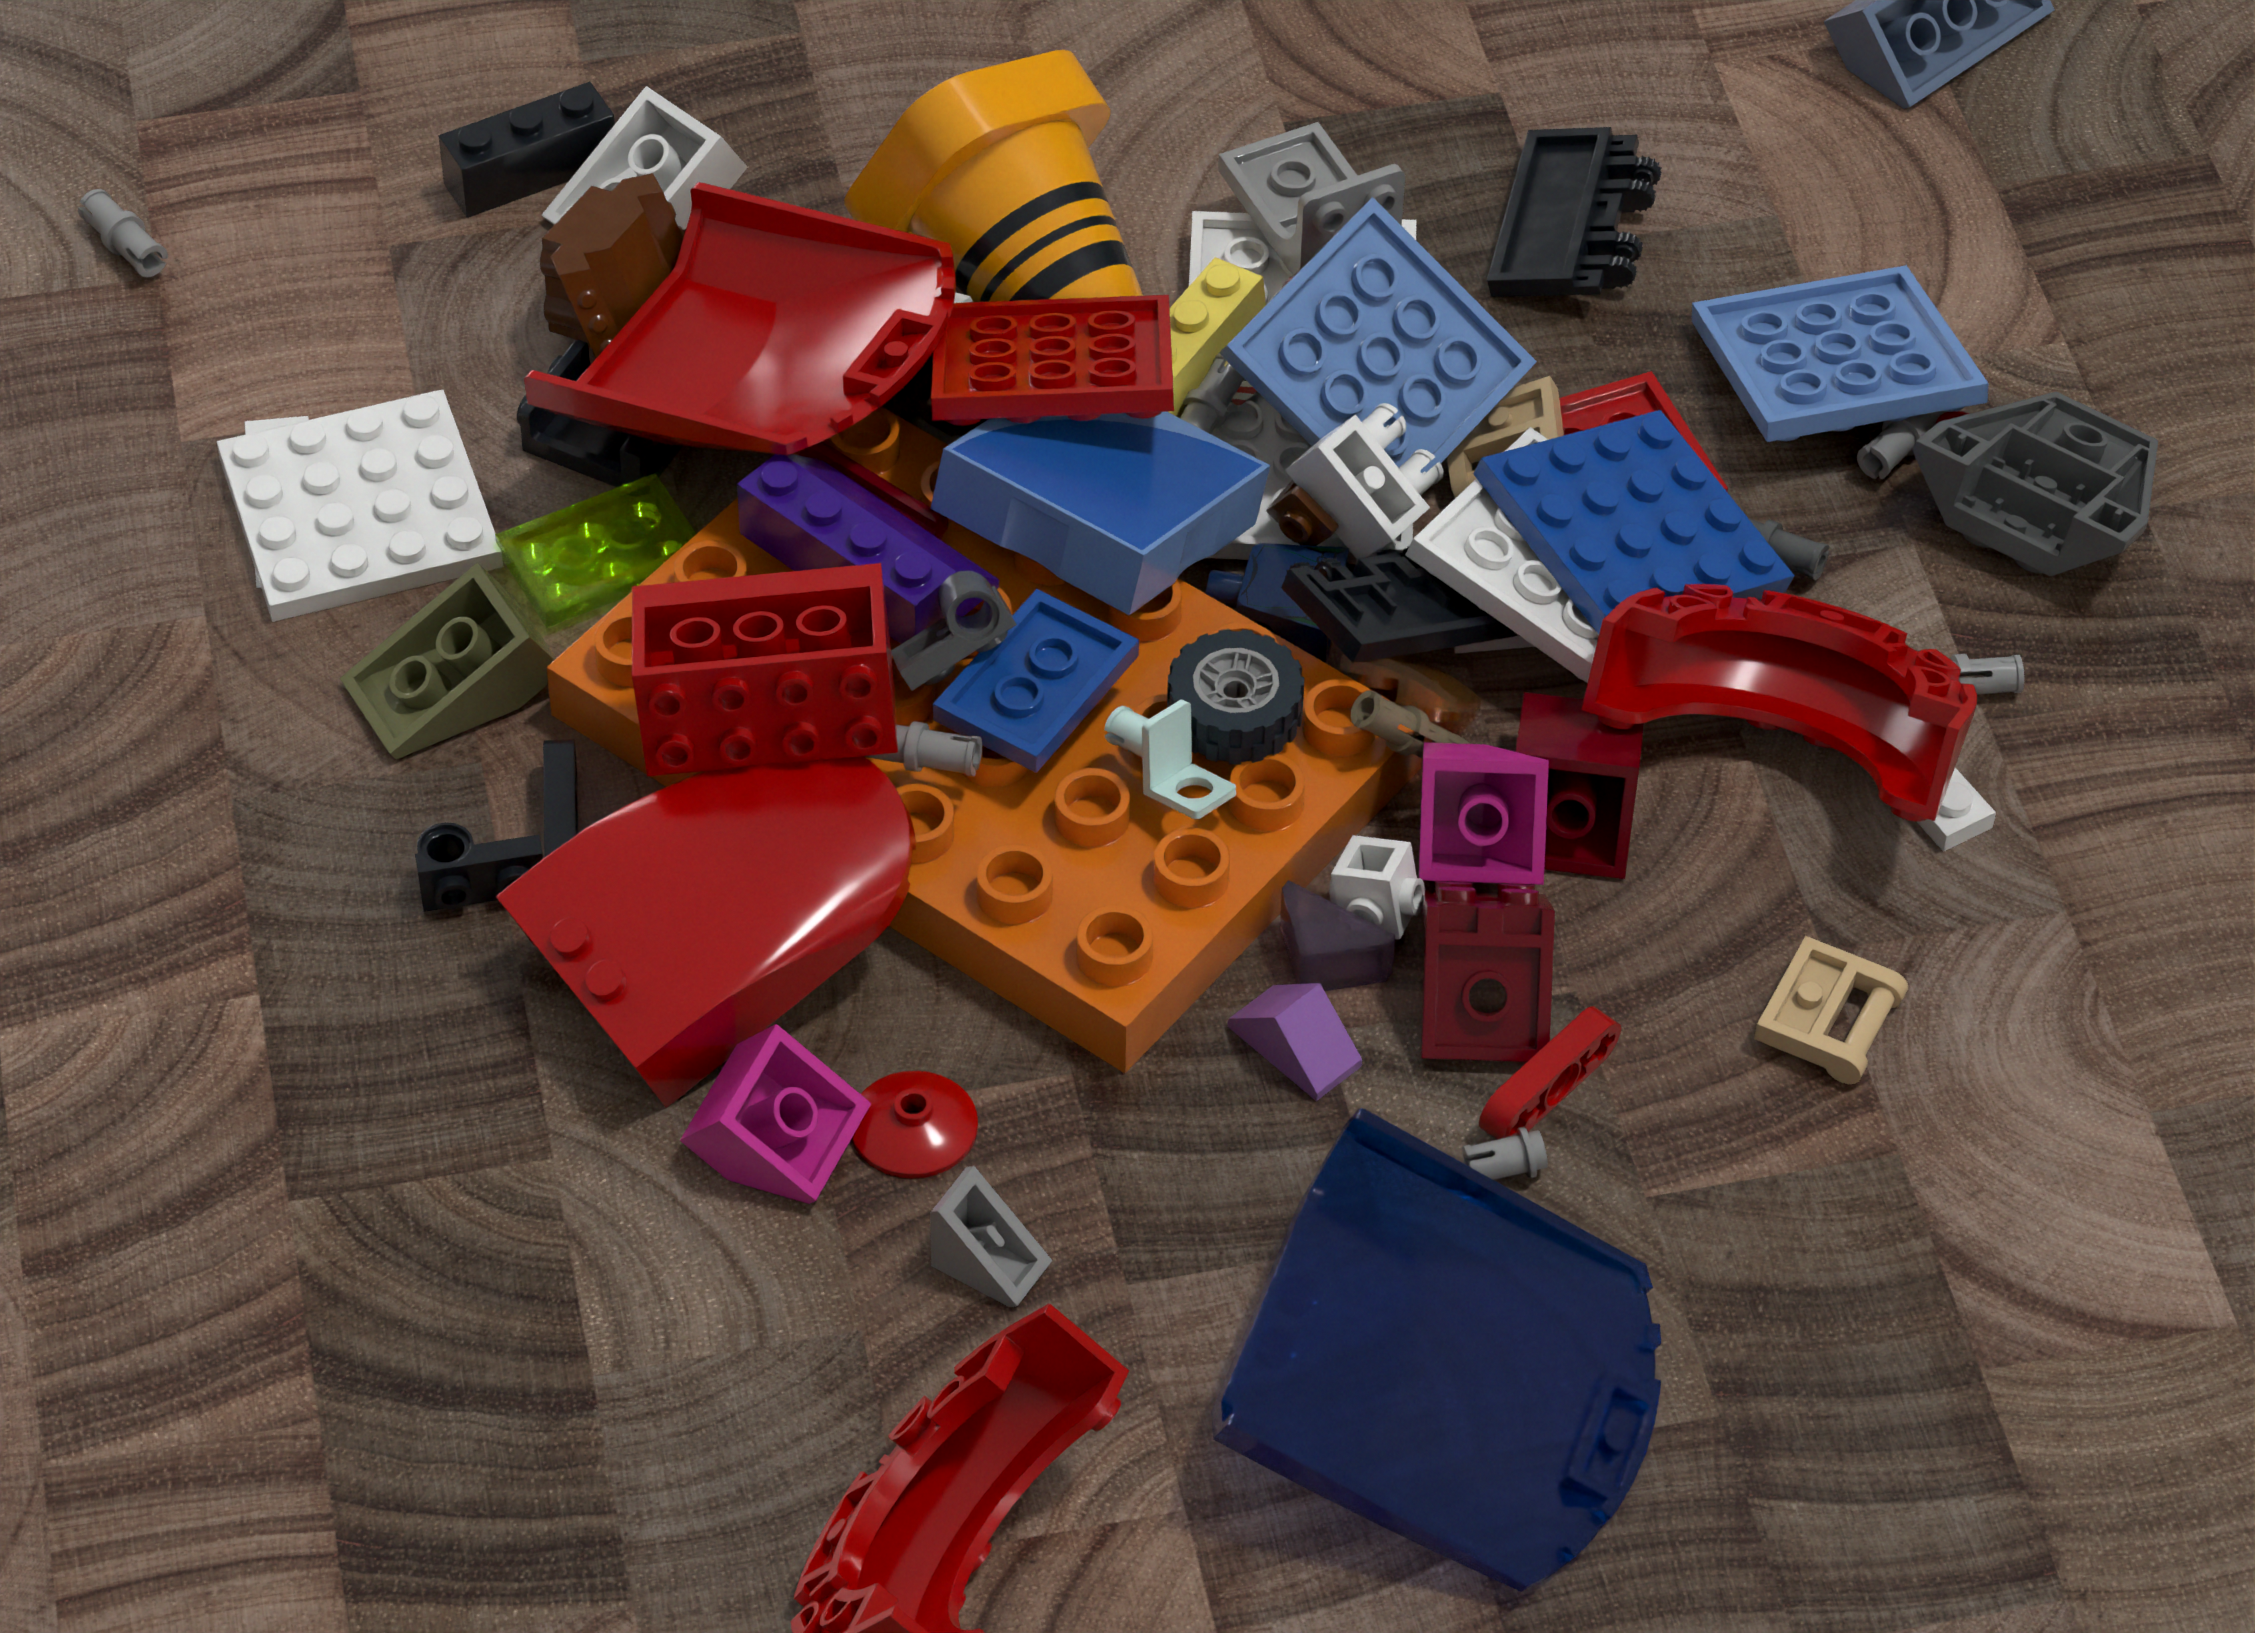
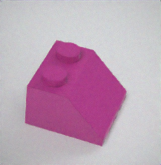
[1419,742,1549,885]
[680,1024,872,1204]

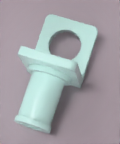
[1104,699,1236,819]

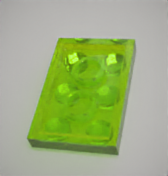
[495,473,696,628]

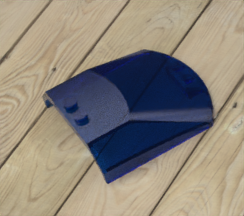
[1211,1108,1661,1592]

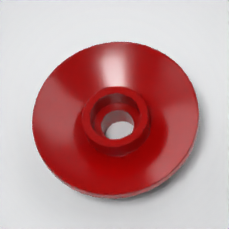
[851,1071,978,1179]

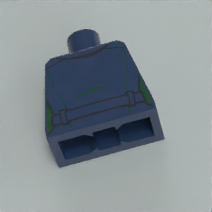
[1206,543,1349,664]

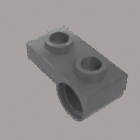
[891,571,1017,691]

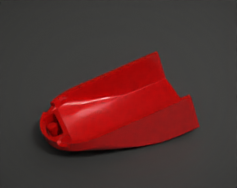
[496,756,916,1108]

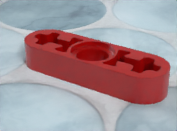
[1479,1006,1622,1140]

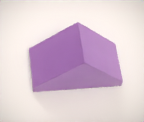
[1228,983,1362,1101]

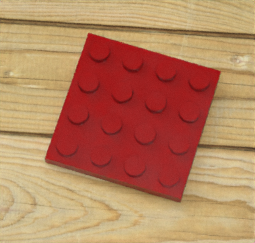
[931,295,1174,426]

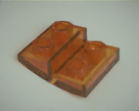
[1340,652,1482,722]

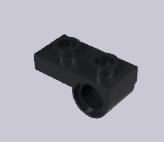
[415,822,543,912]

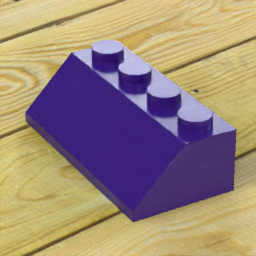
[737,454,999,644]

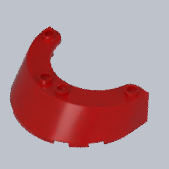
[1581,584,1977,822]
[790,1303,1129,1633]

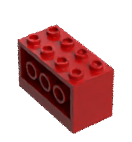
[632,563,898,777]

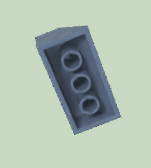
[1823,0,2055,109]

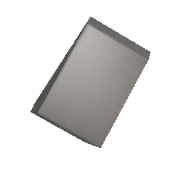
[930,1166,1053,1307]

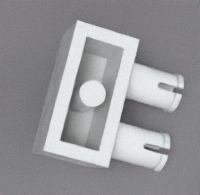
[1285,403,1444,560]

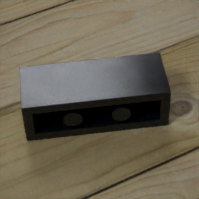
[438,82,615,218]

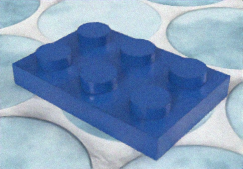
[933,589,1139,773]

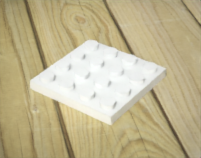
[217,389,504,622]
[1405,427,1599,683]

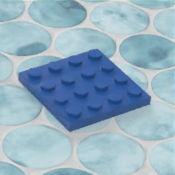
[1473,410,1795,635]

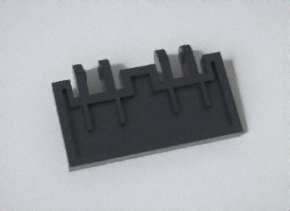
[1281,546,1520,664]

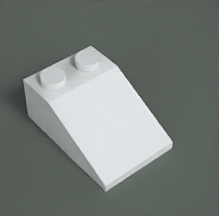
[542,86,748,230]

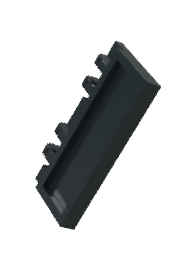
[1487,127,1662,297]

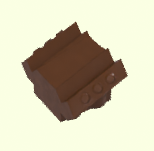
[540,173,685,358]

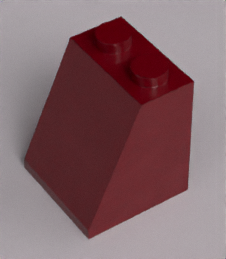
[1515,692,1644,879]

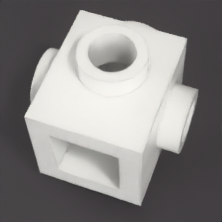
[1329,835,1425,939]

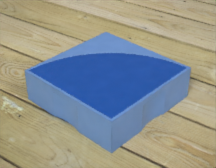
[931,412,1271,615]

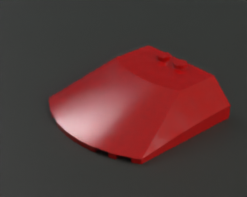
[524,182,956,455]

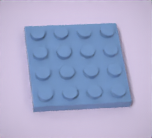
[1219,197,1537,473]
[1692,265,1989,442]

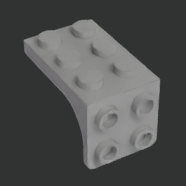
[1218,122,1405,276]

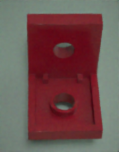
[1420,881,1555,1062]

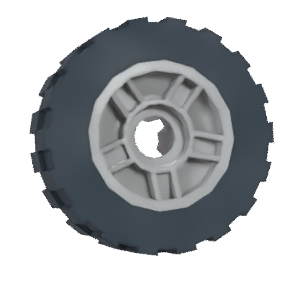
[1167,629,1304,764]

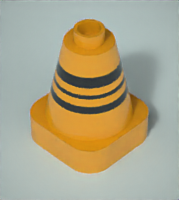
[844,50,1143,302]

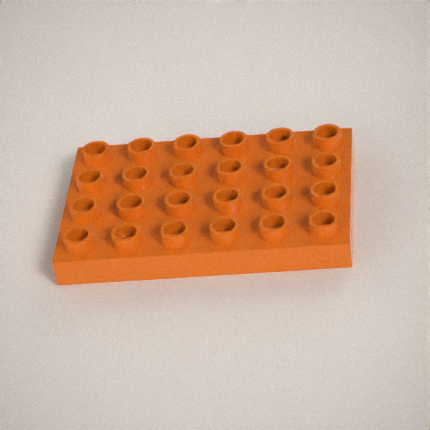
[546,406,1422,1073]

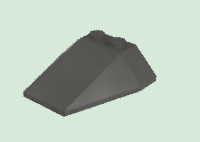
[1912,391,2158,576]

